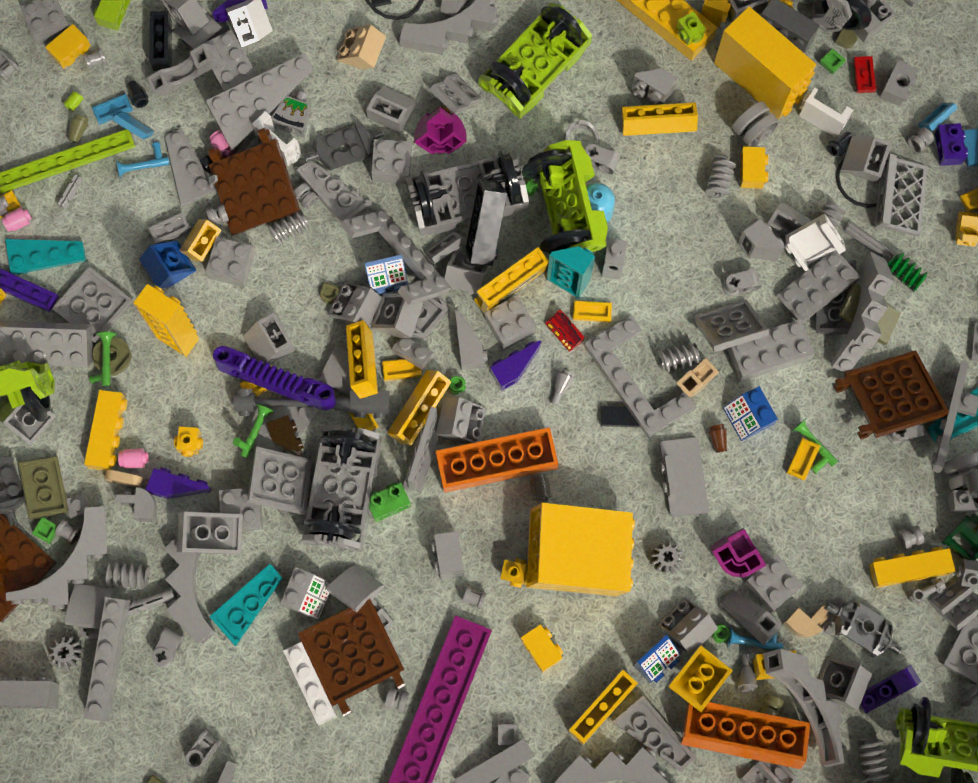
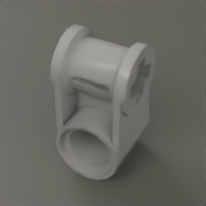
[0,50,20,82]
[585,144,620,174]
[723,268,762,296]
[887,423,927,444]
[152,627,184,668]
[185,729,222,770]

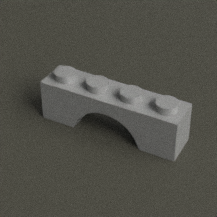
[147,43,222,96]

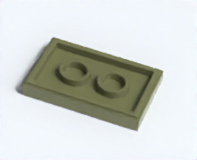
[839,283,901,345]
[18,456,69,520]

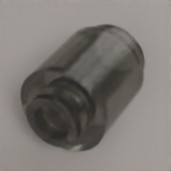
[529,474,552,504]

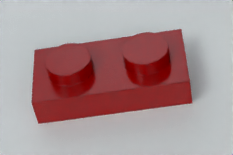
[853,56,876,93]

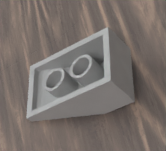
[177,512,243,554]

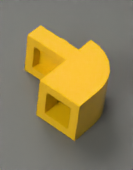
[955,211,978,246]

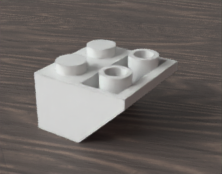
[226,0,273,47]

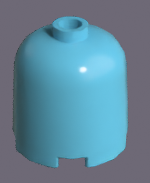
[586,183,615,223]

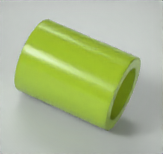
[63,91,84,112]

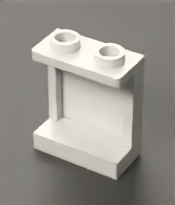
[799,88,853,138]
[252,111,301,166]
[784,213,846,272]

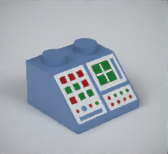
[365,254,408,296]

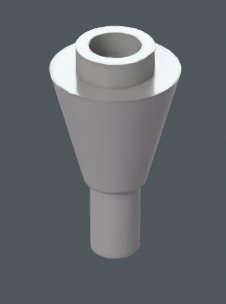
[551,370,575,406]
[738,654,758,692]

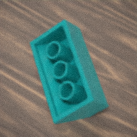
[547,246,595,299]

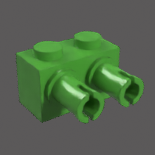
[369,482,411,522]

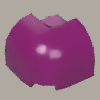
[414,107,467,155]
[711,528,766,578]

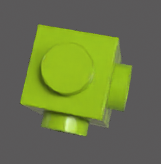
[676,11,706,45]

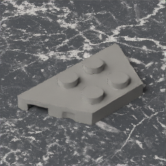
[412,296,448,340]

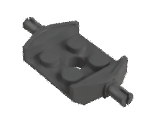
[304,122,384,170]
[0,456,25,526]
[824,599,902,658]

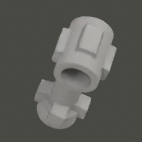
[909,578,946,604]

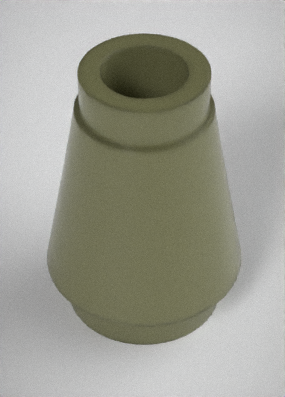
[67,114,89,143]

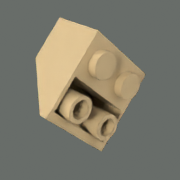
[336,25,386,69]

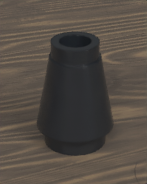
[126,81,149,108]
[827,131,853,157]

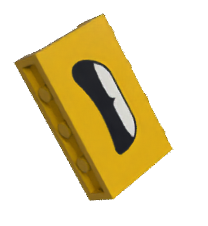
[474,247,549,315]

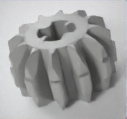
[650,541,684,575]
[48,636,83,671]

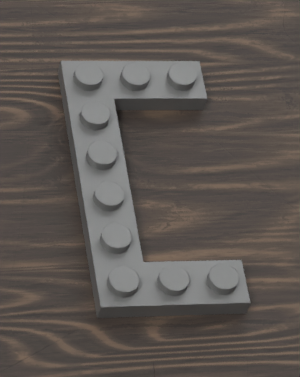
[340,210,451,305]
[584,315,696,438]

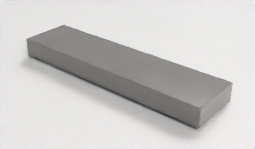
[454,739,535,783]

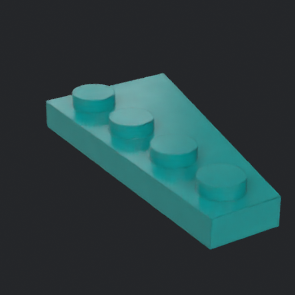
[5,239,86,275]
[927,387,978,443]
[209,564,283,647]

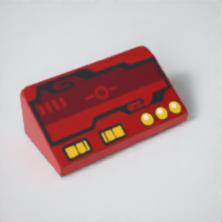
[545,309,584,352]

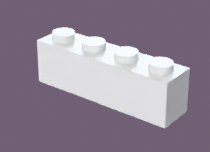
[283,642,337,725]

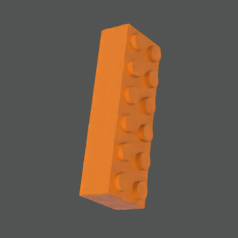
[436,427,559,493]
[681,702,810,769]

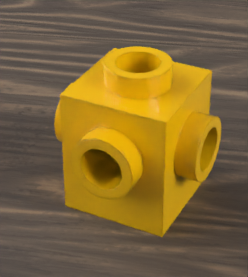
[174,426,203,457]
[500,558,527,588]

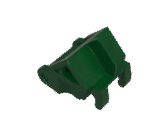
[941,514,978,561]

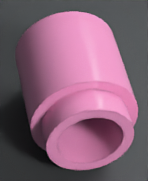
[209,130,235,158]
[2,207,32,232]
[118,448,149,469]

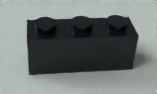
[149,11,172,71]

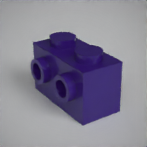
[935,123,968,166]

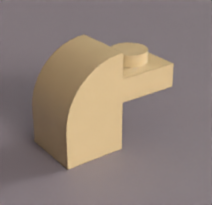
[676,358,719,398]
[783,605,829,638]

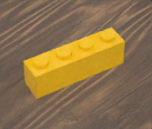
[622,102,698,136]
[346,320,378,399]
[387,370,451,446]
[84,390,127,471]
[869,546,956,588]
[568,670,638,745]

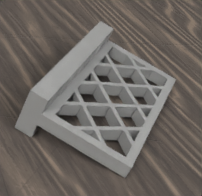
[874,154,928,236]
[403,407,439,493]

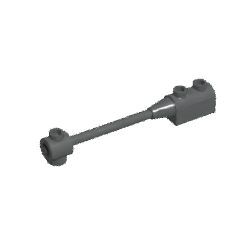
[233,389,390,418]

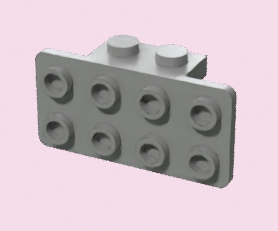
[660,437,709,517]

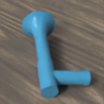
[116,142,170,179]
[726,627,783,651]

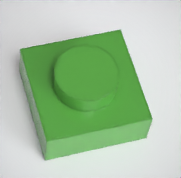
[819,48,846,75]
[32,517,58,544]

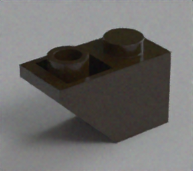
[266,415,304,456]

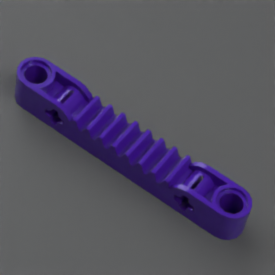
[213,346,336,411]

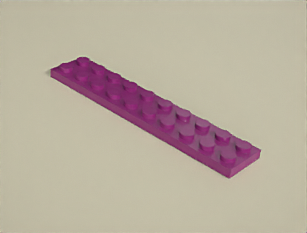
[388,615,492,783]

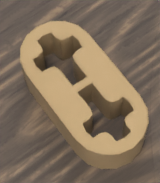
[104,470,143,488]

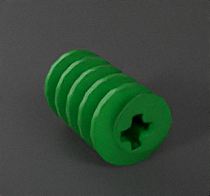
[888,252,928,293]

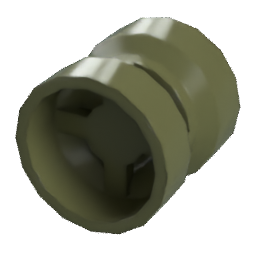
[759,694,784,716]

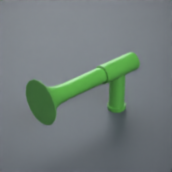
[89,332,117,386]
[233,404,274,458]
[791,418,838,474]

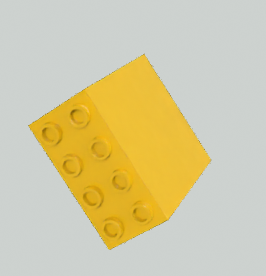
[714,6,816,119]
[526,503,635,596]

